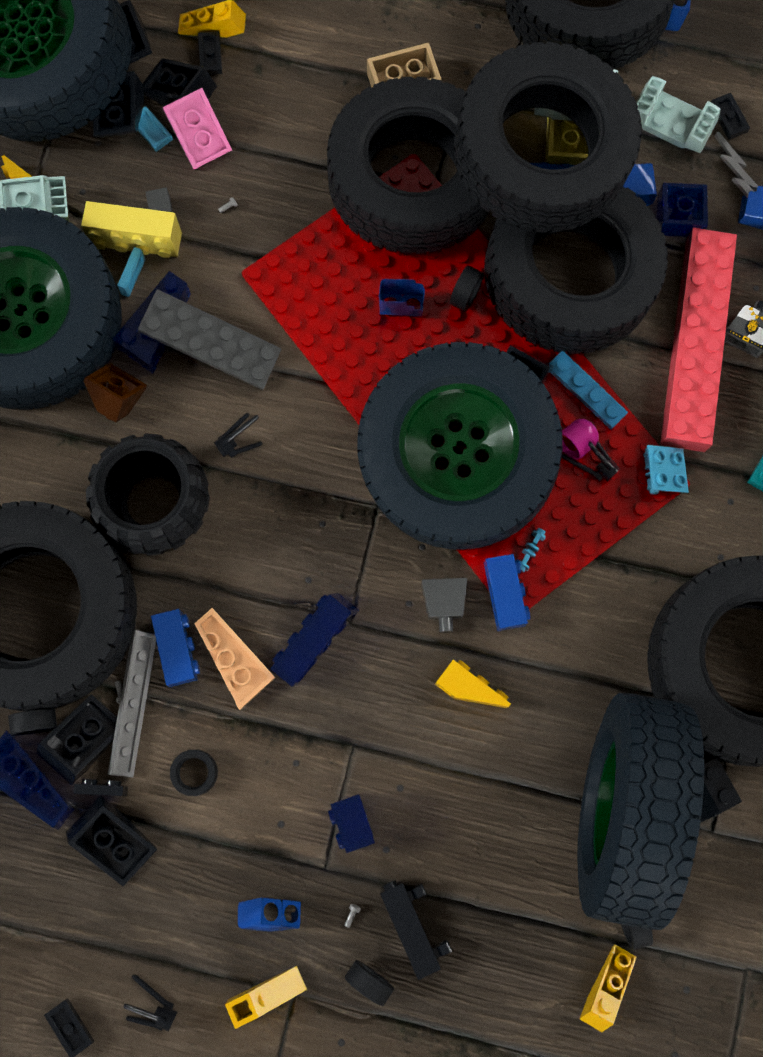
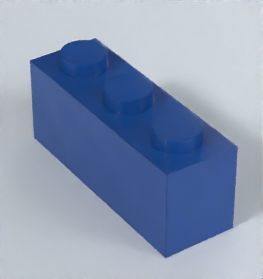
[484,554,530,631]
[151,609,200,687]

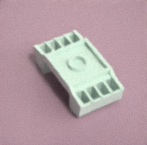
[636,76,721,153]
[0,175,69,222]

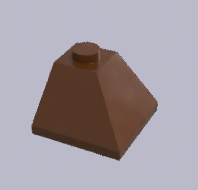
[84,363,147,422]

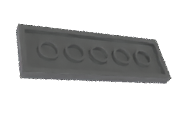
[138,289,281,390]

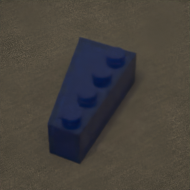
[113,271,191,374]
[270,593,360,687]
[0,730,74,830]

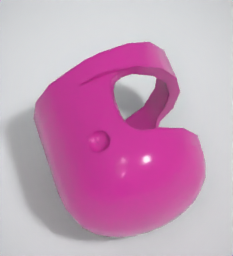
[562,419,599,460]

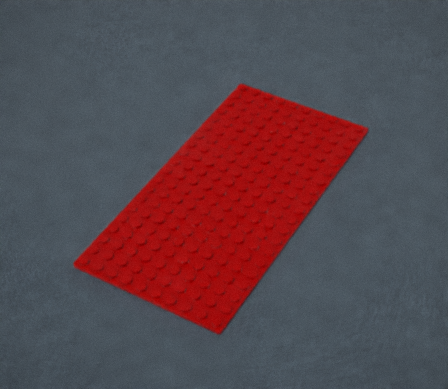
[242,154,690,609]

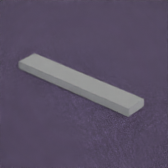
[108,630,156,778]

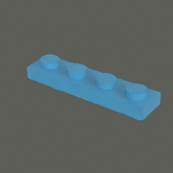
[550,351,628,430]

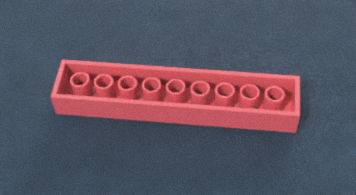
[660,227,737,452]

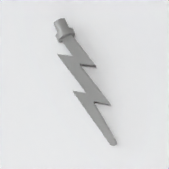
[715,132,758,198]

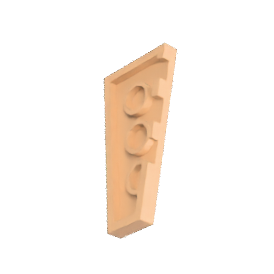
[194,608,275,710]

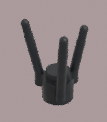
[214,413,263,458]
[561,442,620,482]
[123,974,177,1032]

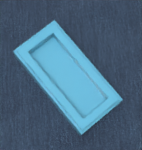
[138,106,173,152]
[117,247,146,297]

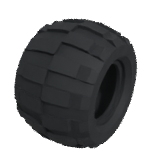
[86,433,210,556]

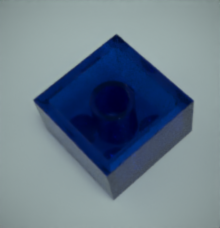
[657,183,708,237]
[328,794,375,853]

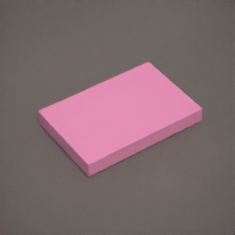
[162,88,232,169]

